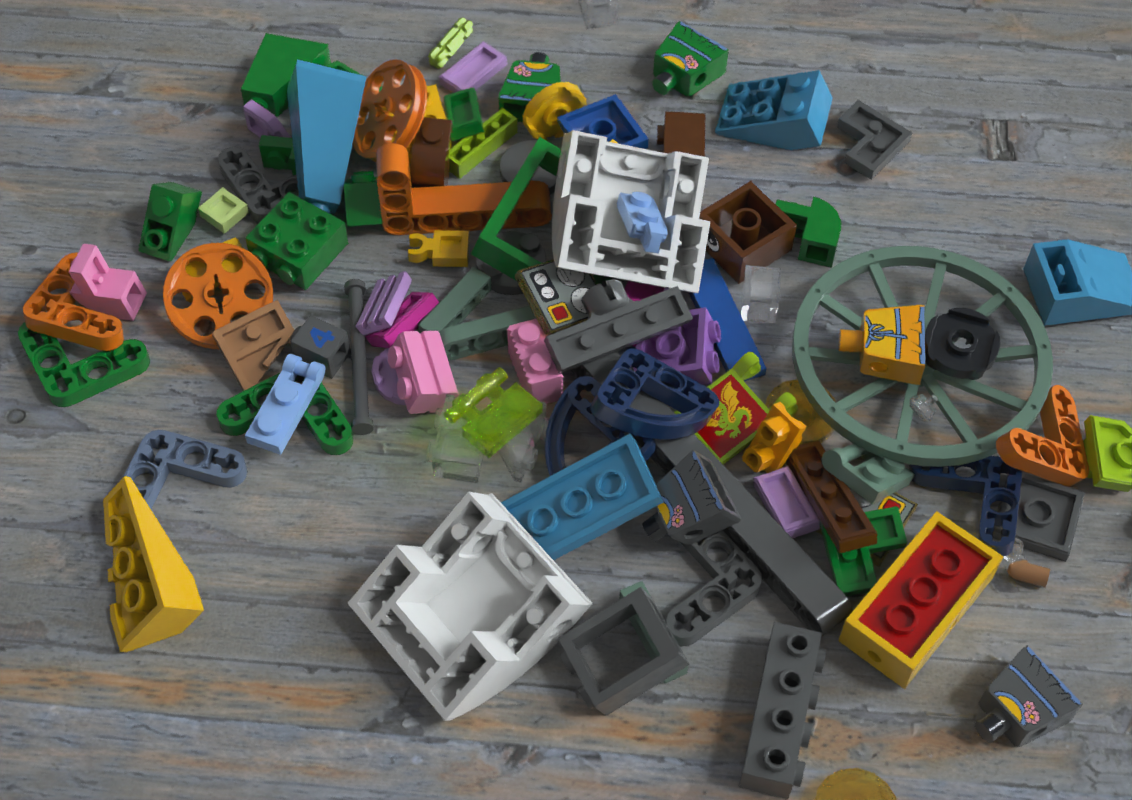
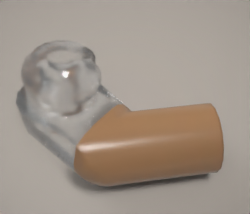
[1001,538,1050,588]

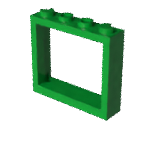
[471,137,612,313]

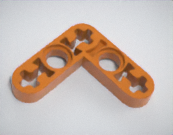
[23,252,124,351]
[996,385,1089,487]

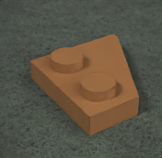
[212,300,294,391]

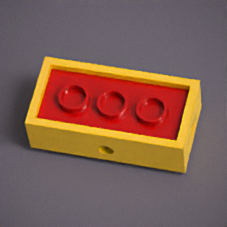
[838,511,1003,689]

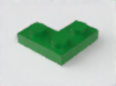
[820,506,907,597]

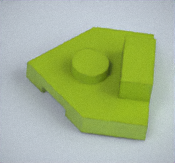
[1083,415,1132,492]

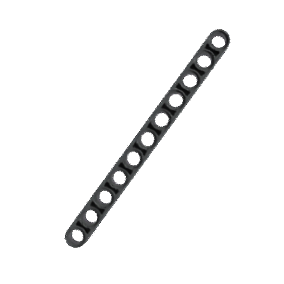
[570,351,853,637]

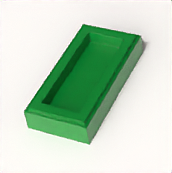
[443,87,484,141]

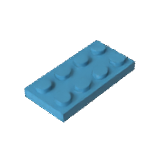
[501,434,664,560]

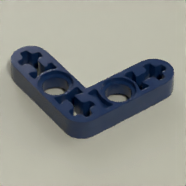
[909,456,1022,557]

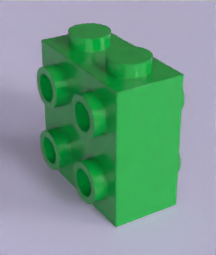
[245,192,348,290]

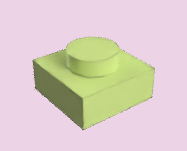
[198,187,249,234]

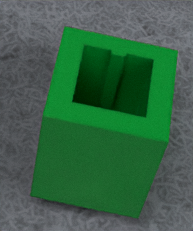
[344,171,382,226]
[138,182,202,261]

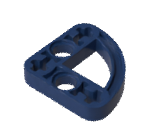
[591,348,719,439]
[545,376,656,476]

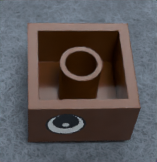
[699,181,797,284]

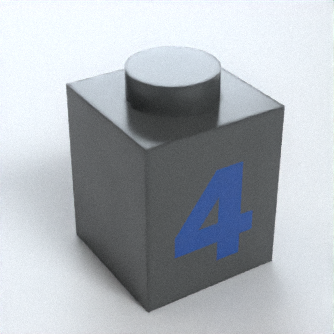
[290,315,351,379]

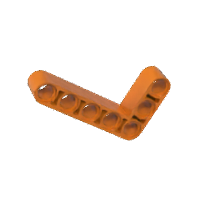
[376,143,552,235]

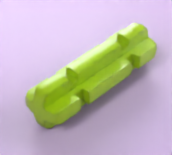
[428,17,473,69]

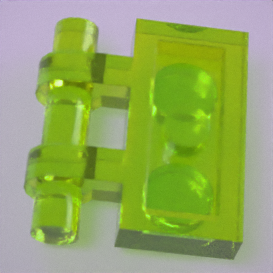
[443,367,543,459]

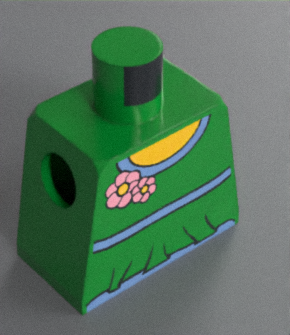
[652,21,729,96]
[498,52,561,122]

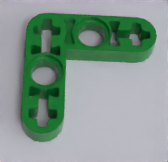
[18,322,150,407]
[216,372,353,455]

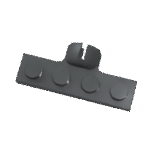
[544,279,693,374]

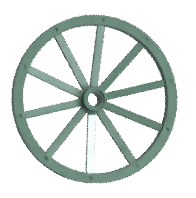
[792,246,1053,467]

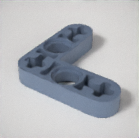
[123,430,248,509]

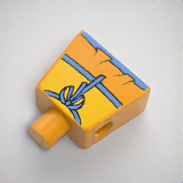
[838,305,925,385]

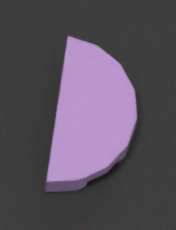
[371,348,406,405]

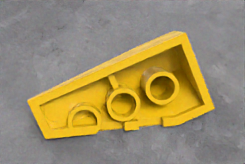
[103,476,204,652]

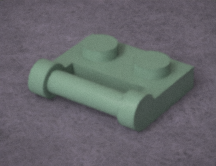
[822,443,915,505]

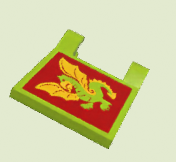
[674,352,798,465]

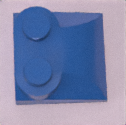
[557,94,649,149]

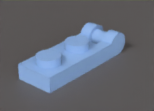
[245,353,326,455]

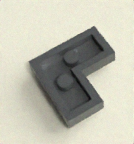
[837,100,912,180]

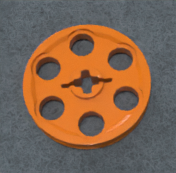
[352,59,427,162]
[163,243,273,350]

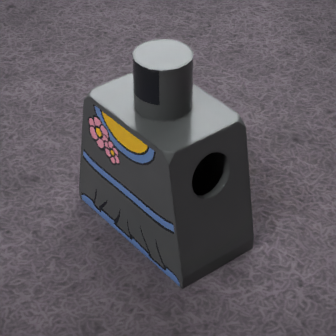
[642,450,742,545]
[975,645,1083,747]

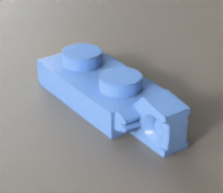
[617,192,668,254]

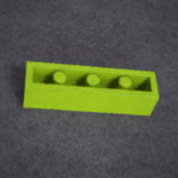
[449,108,518,179]

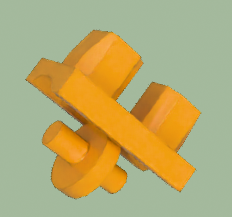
[741,402,807,473]

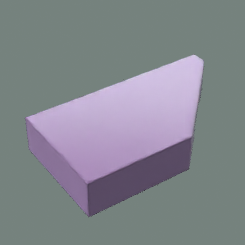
[243,99,291,138]

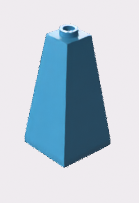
[287,59,366,215]

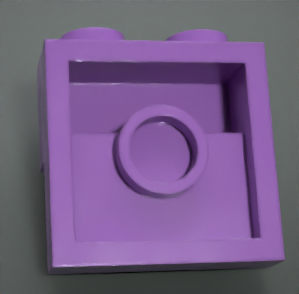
[633,307,721,385]

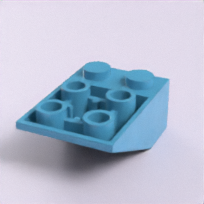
[715,70,833,150]
[1023,239,1132,326]

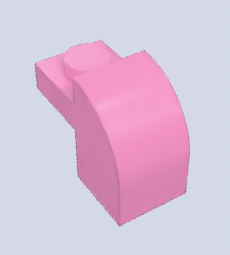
[68,244,147,321]

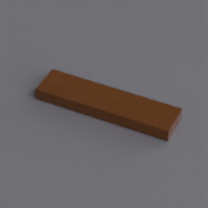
[786,441,877,553]

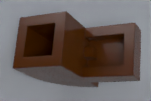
[410,117,453,188]

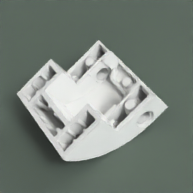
[552,130,711,293]
[348,492,593,721]

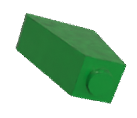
[241,33,331,117]

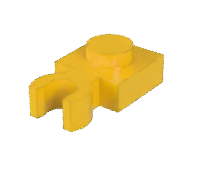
[408,230,469,267]

